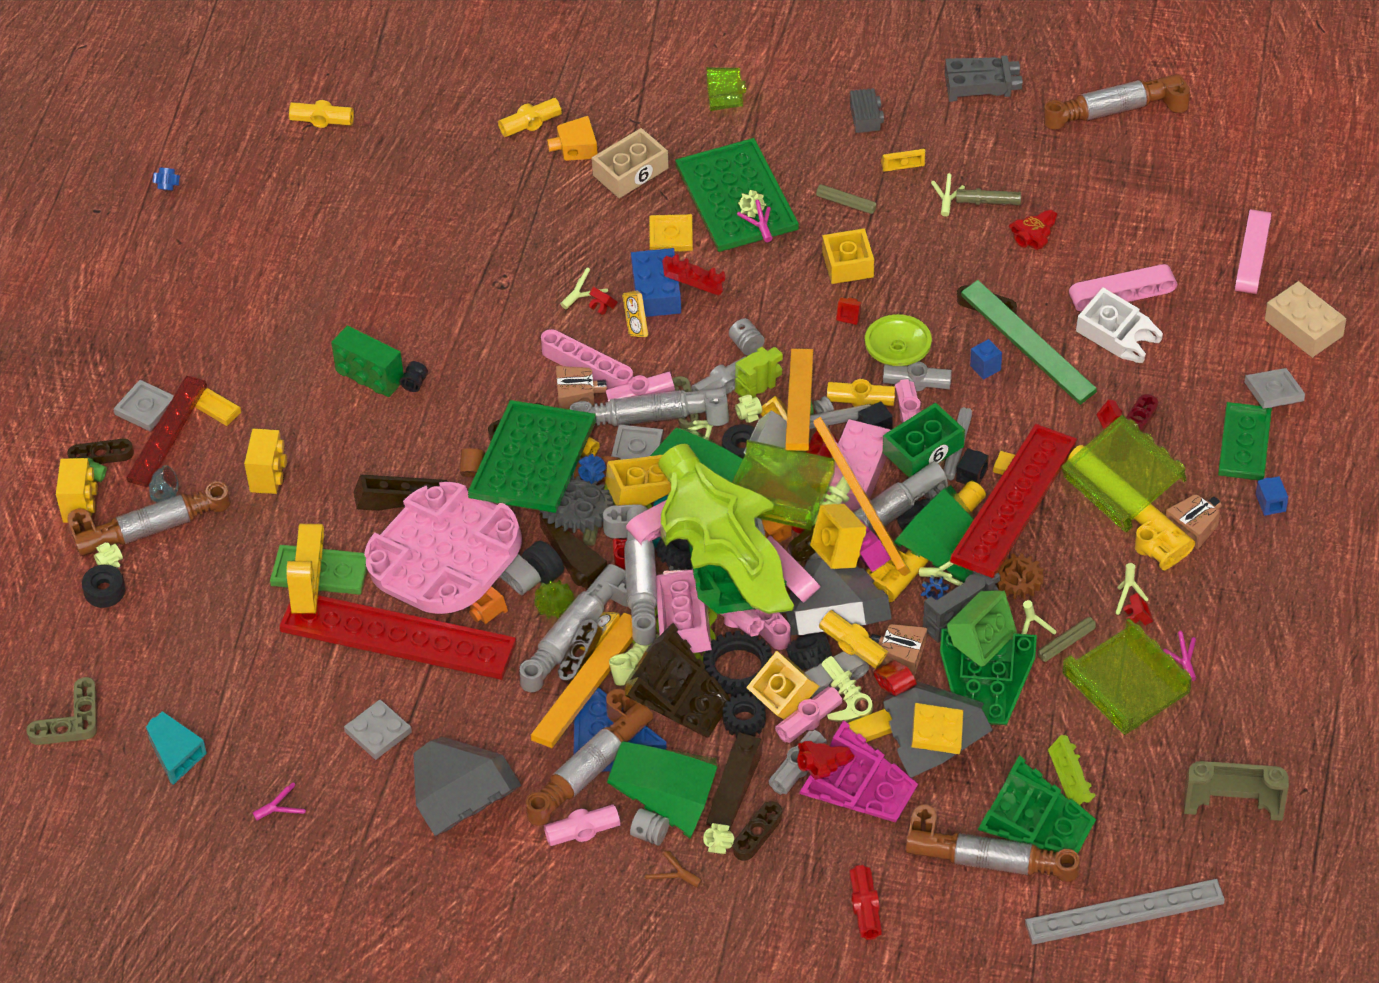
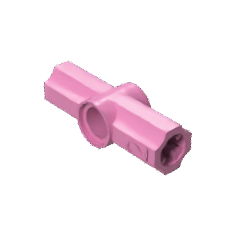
[606,372,675,401]
[895,379,921,423]
[720,610,764,637]
[776,686,842,743]
[544,805,620,846]

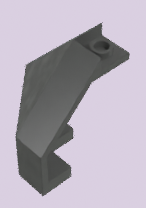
[780,557,892,635]
[883,682,992,778]
[413,737,522,836]

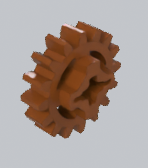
[995,553,1044,599]

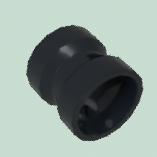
[400,361,428,392]

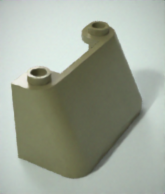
[1184,761,1289,821]

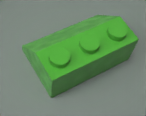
[947,590,1017,666]

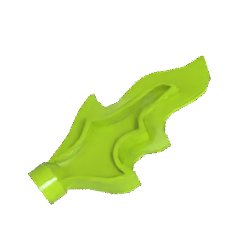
[658,444,794,614]

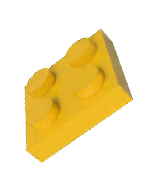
[911,703,963,754]

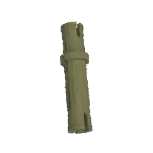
[956,188,1021,205]

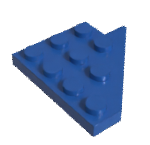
[574,688,667,772]

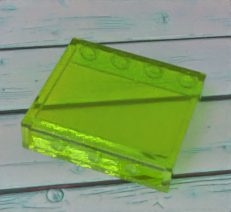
[1061,415,1187,533]
[732,440,835,530]
[1063,618,1192,735]

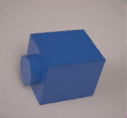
[970,339,1002,380]
[1256,476,1288,516]

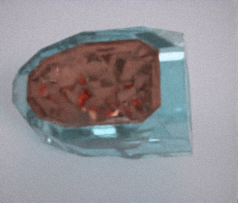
[149,465,178,503]

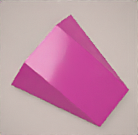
[799,720,918,822]

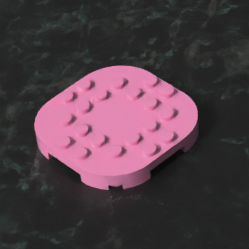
[364,482,522,614]

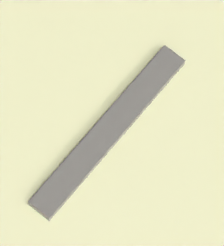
[1025,879,1225,945]

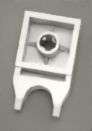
[1076,288,1163,363]

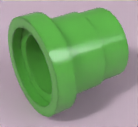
[88,458,107,482]

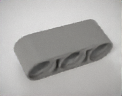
[499,554,541,595]
[805,651,869,698]

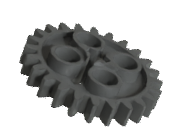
[539,476,614,533]

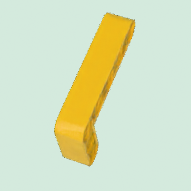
[287,524,324,613]

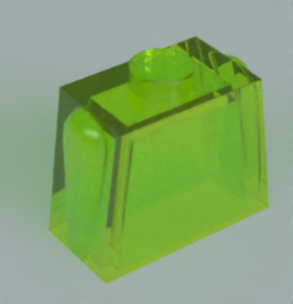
[706,67,746,111]

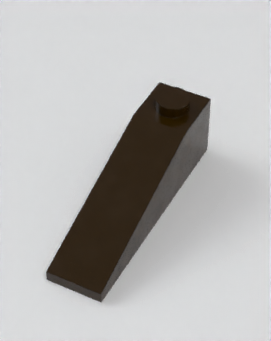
[353,474,447,511]
[539,512,607,590]
[706,733,762,831]

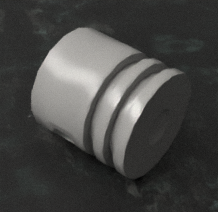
[729,318,765,355]
[630,808,669,846]

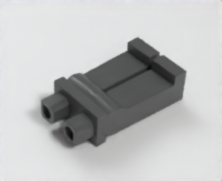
[944,55,1023,102]
[923,571,1000,643]

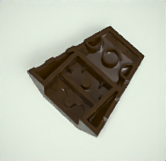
[625,623,730,738]

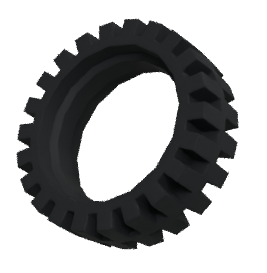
[703,631,773,698]

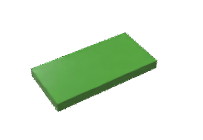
[270,545,368,595]

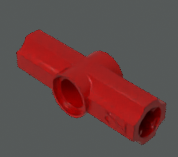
[849,865,882,940]

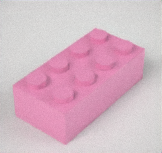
[820,419,890,512]
[656,569,712,653]

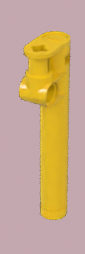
[1068,445,1195,570]
[866,481,986,602]

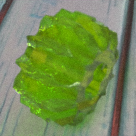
[534,580,574,619]

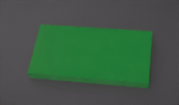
[1218,402,1272,480]

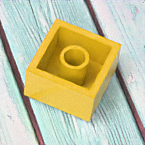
[822,228,874,284]
[244,429,287,494]
[56,458,98,523]
[810,504,866,569]
[746,651,820,720]

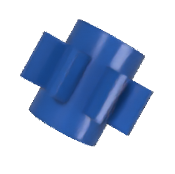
[152,168,180,190]
[578,454,606,484]
[921,575,950,600]

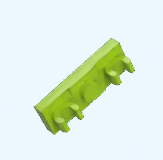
[1048,735,1096,805]

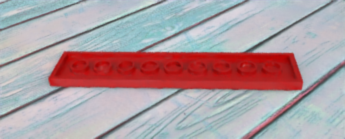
[950,424,1077,578]
[279,595,516,680]

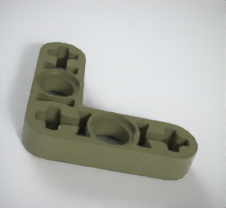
[26,677,97,745]

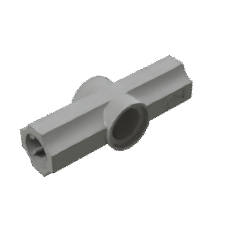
[691,356,746,394]
[883,362,952,391]
[769,730,827,795]

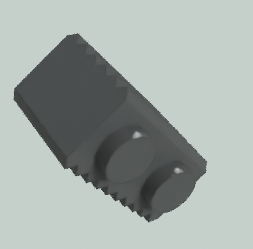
[850,88,884,133]

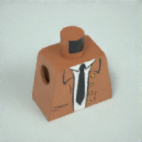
[556,366,607,409]
[1166,495,1221,549]
[870,624,927,677]

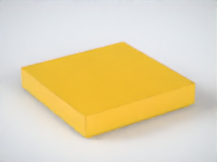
[649,214,693,251]

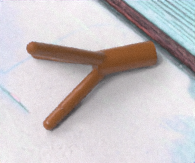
[645,851,702,888]

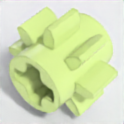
[738,190,766,218]
[735,395,762,423]
[94,542,123,568]
[703,823,734,854]

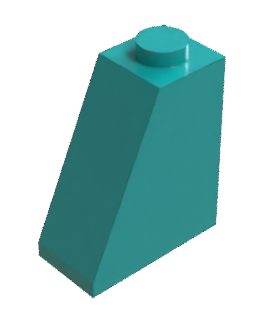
[146,711,207,785]

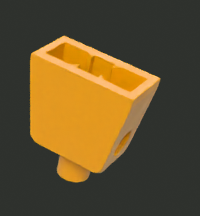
[547,116,598,161]

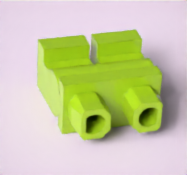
[735,347,783,398]

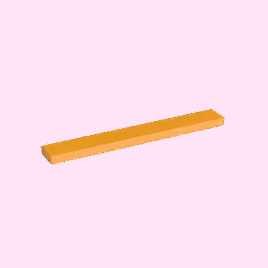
[786,349,813,451]
[814,417,911,576]
[531,613,633,748]

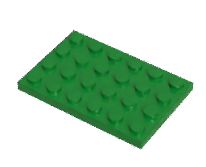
[675,138,799,252]
[468,400,596,513]

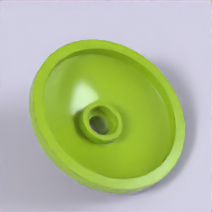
[865,314,932,366]

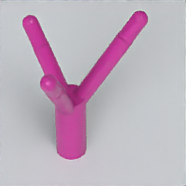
[737,199,773,242]
[1163,631,1196,682]
[252,783,306,821]

